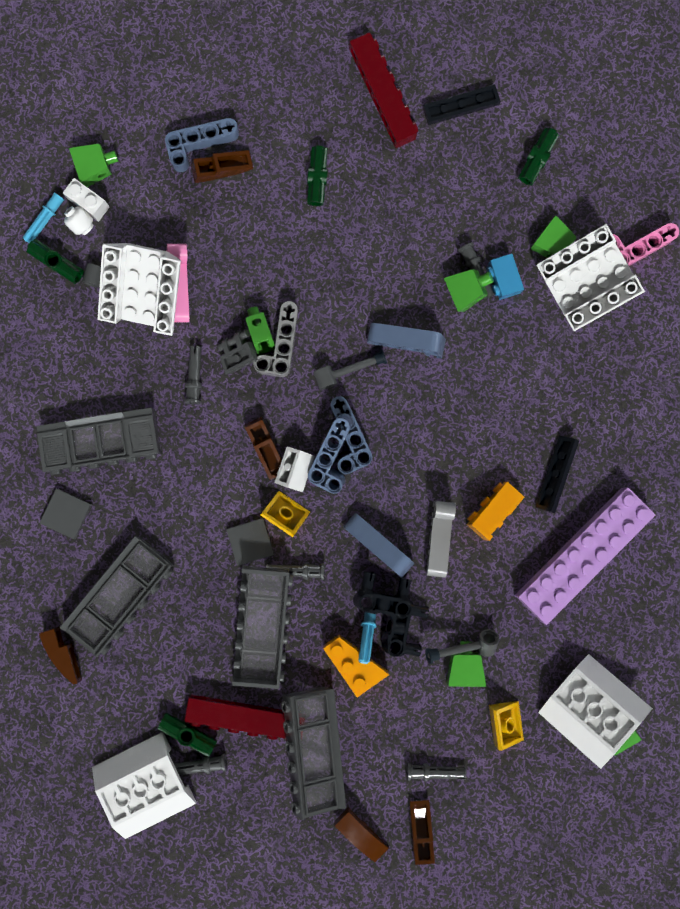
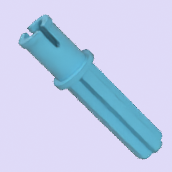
[23,192,64,243]
[358,612,377,664]

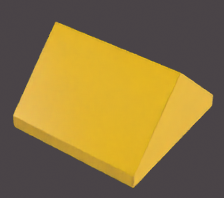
[260,491,310,537]
[489,701,524,751]

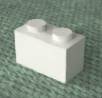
[63,178,110,222]
[274,447,315,492]

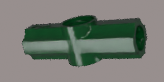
[518,127,559,186]
[307,145,328,206]
[26,239,84,284]
[157,712,218,757]

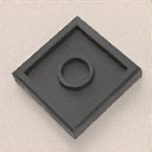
[40,488,92,539]
[226,518,274,566]

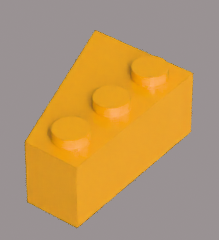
[466,482,524,541]
[323,635,389,697]

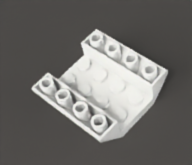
[537,224,645,331]
[98,243,181,336]
[538,654,653,769]
[92,732,197,839]

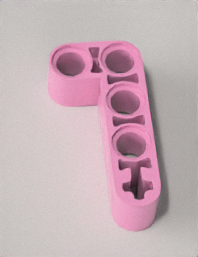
[613,223,679,266]
[166,244,189,323]

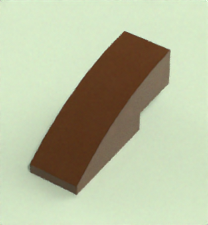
[191,150,253,183]
[244,417,282,480]
[39,627,82,685]
[409,800,435,865]
[334,807,389,862]

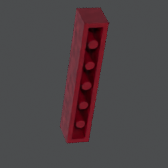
[349,32,418,149]
[184,694,305,741]

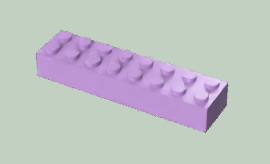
[515,487,655,625]

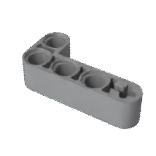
[253,301,298,377]
[426,501,456,578]

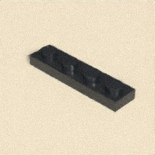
[423,84,501,125]
[535,435,579,513]

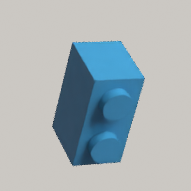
[486,254,524,300]

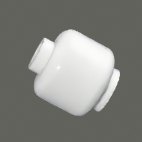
[64,206,93,235]

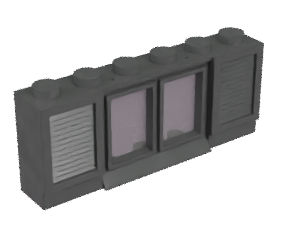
[37,407,162,476]

